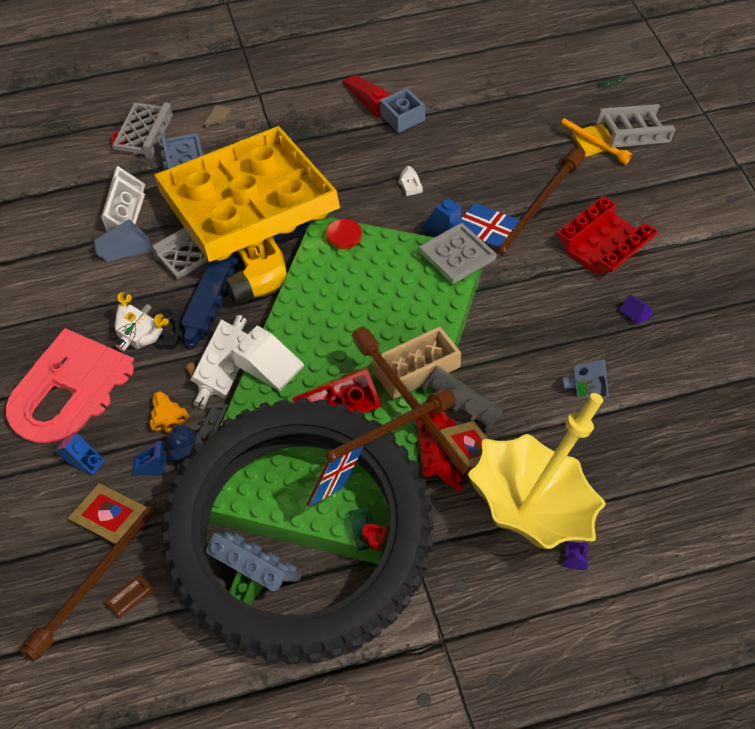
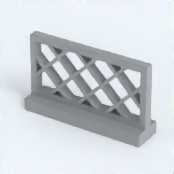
[112,102,173,159]
[152,227,209,280]

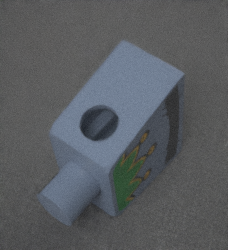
[563,359,609,397]

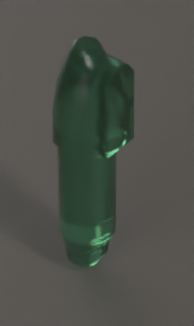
[598,75,626,88]

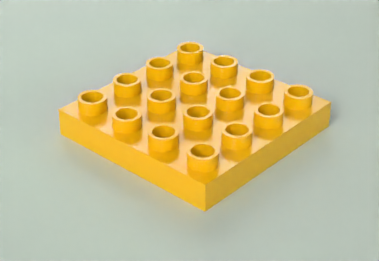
[155,126,340,262]

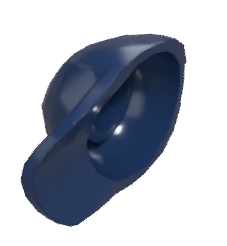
[166,424,196,462]

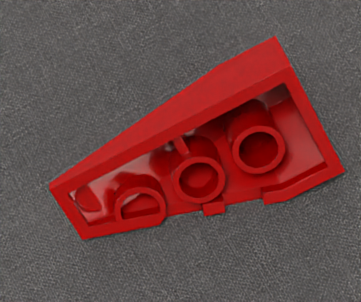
[342,75,393,118]
[292,366,382,413]

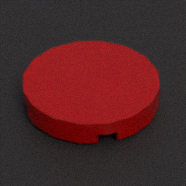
[326,219,362,249]

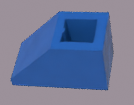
[55,433,105,476]

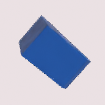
[132,441,166,475]

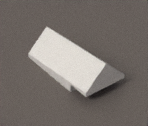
[102,166,145,232]

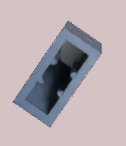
[94,219,152,262]

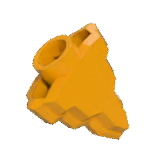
[149,391,189,433]

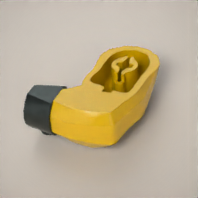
[225,236,287,305]

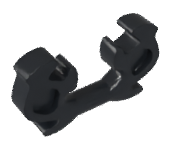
[154,308,185,350]

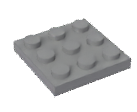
[419,223,497,284]

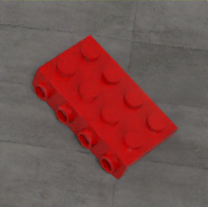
[416,411,464,491]

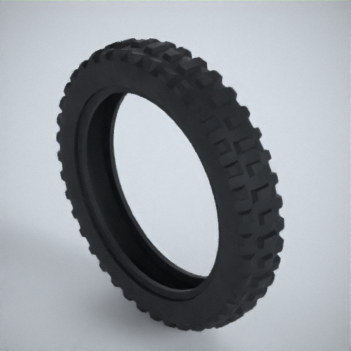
[160,398,434,665]

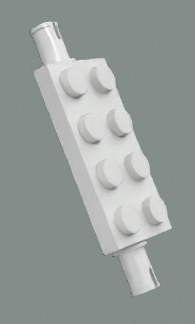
[190,315,248,409]

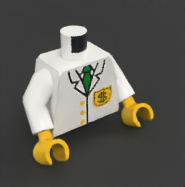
[114,292,169,352]

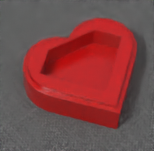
[362,524,389,551]

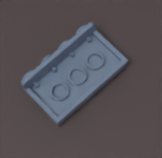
[158,133,203,170]
[206,532,302,591]

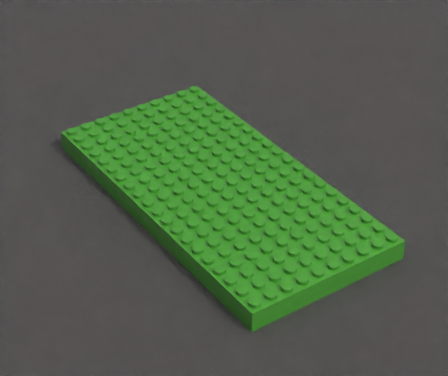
[208,217,484,564]

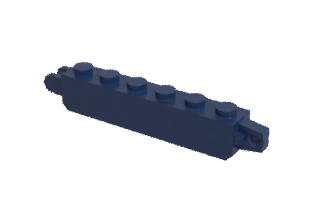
[181,251,241,349]

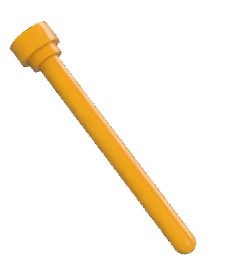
[561,118,632,165]

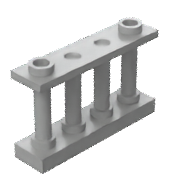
[596,104,676,148]

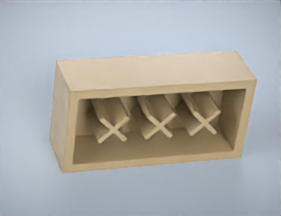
[372,326,461,399]

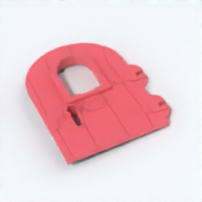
[6,328,134,443]

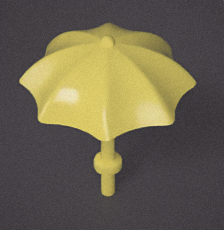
[468,393,606,549]

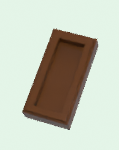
[105,574,153,619]

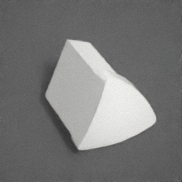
[398,166,423,196]

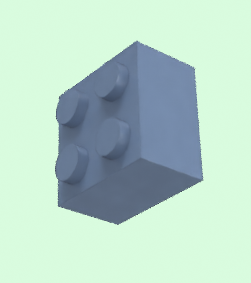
[380,88,425,133]

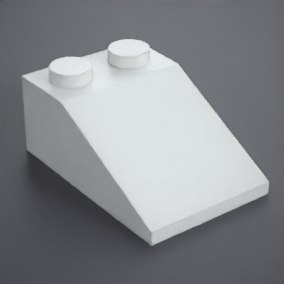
[232,326,304,392]

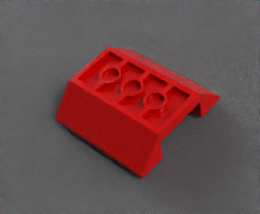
[557,196,659,274]

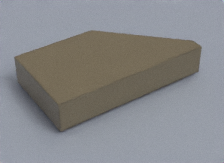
[204,105,231,129]

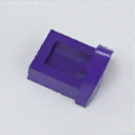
[620,294,652,324]
[562,541,588,570]

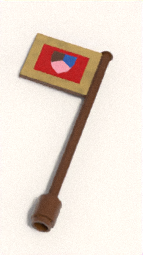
[351,326,488,476]
[21,483,156,662]

